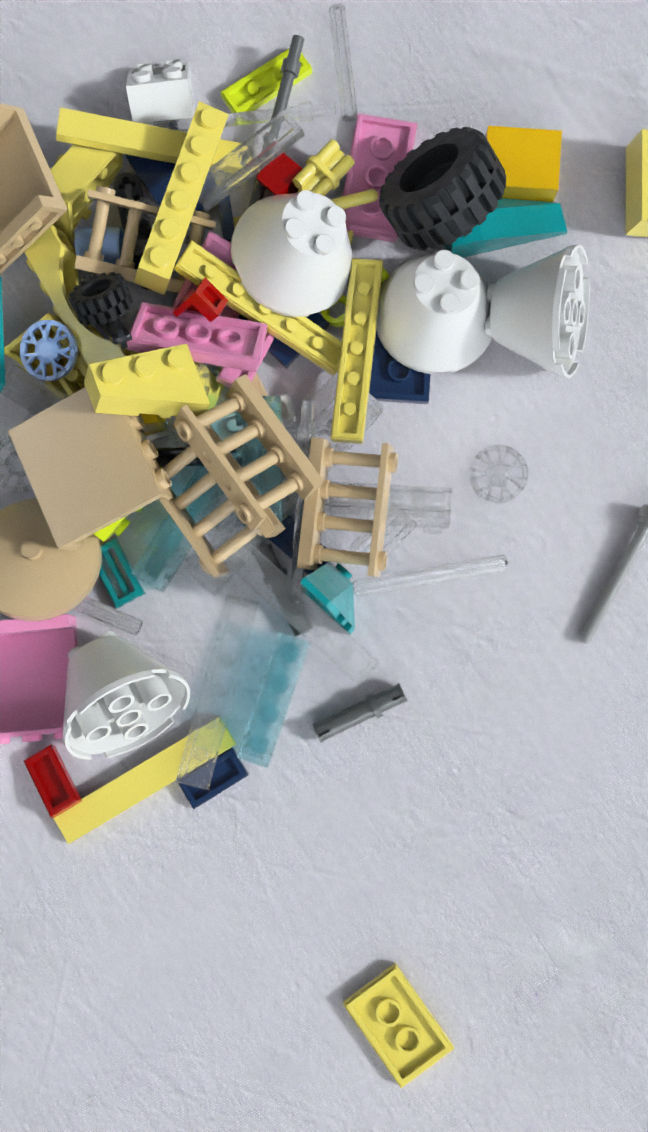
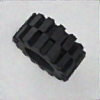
[68,272,133,327]

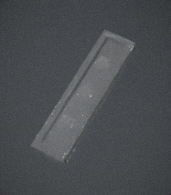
[198,109,305,212]

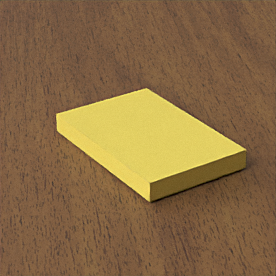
[343,962,455,1088]

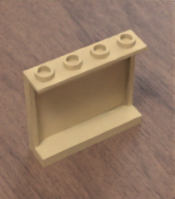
[0,103,68,275]
[8,387,173,551]

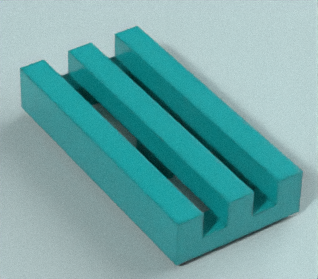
[99,538,146,609]

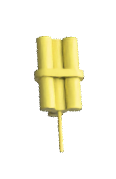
[292,139,355,196]

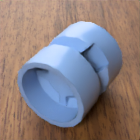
[75,227,124,264]

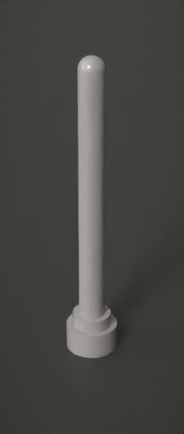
[579,504,648,644]

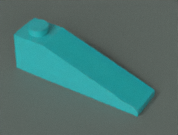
[444,198,568,258]
[300,562,355,634]

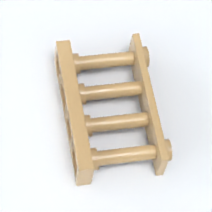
[75,186,216,293]
[174,374,324,532]
[159,425,285,578]
[297,437,398,577]

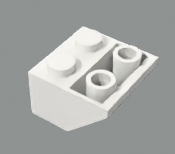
[126,59,195,124]

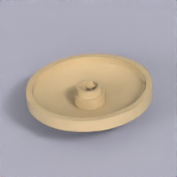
[0,498,102,621]

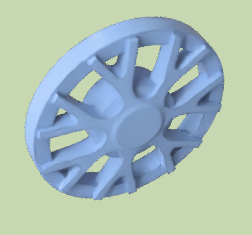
[20,320,78,381]

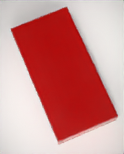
[23,744,82,818]

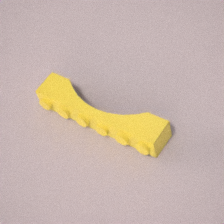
[134,101,229,295]
[24,225,136,368]

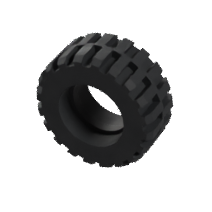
[379,127,506,251]

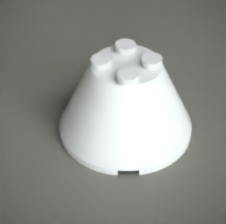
[231,190,353,317]
[485,245,590,378]
[376,250,493,374]
[63,631,190,760]

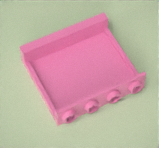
[0,614,78,744]

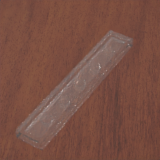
[223,531,380,686]
[175,594,259,790]

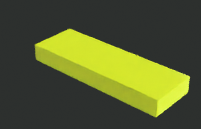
[220,48,312,121]

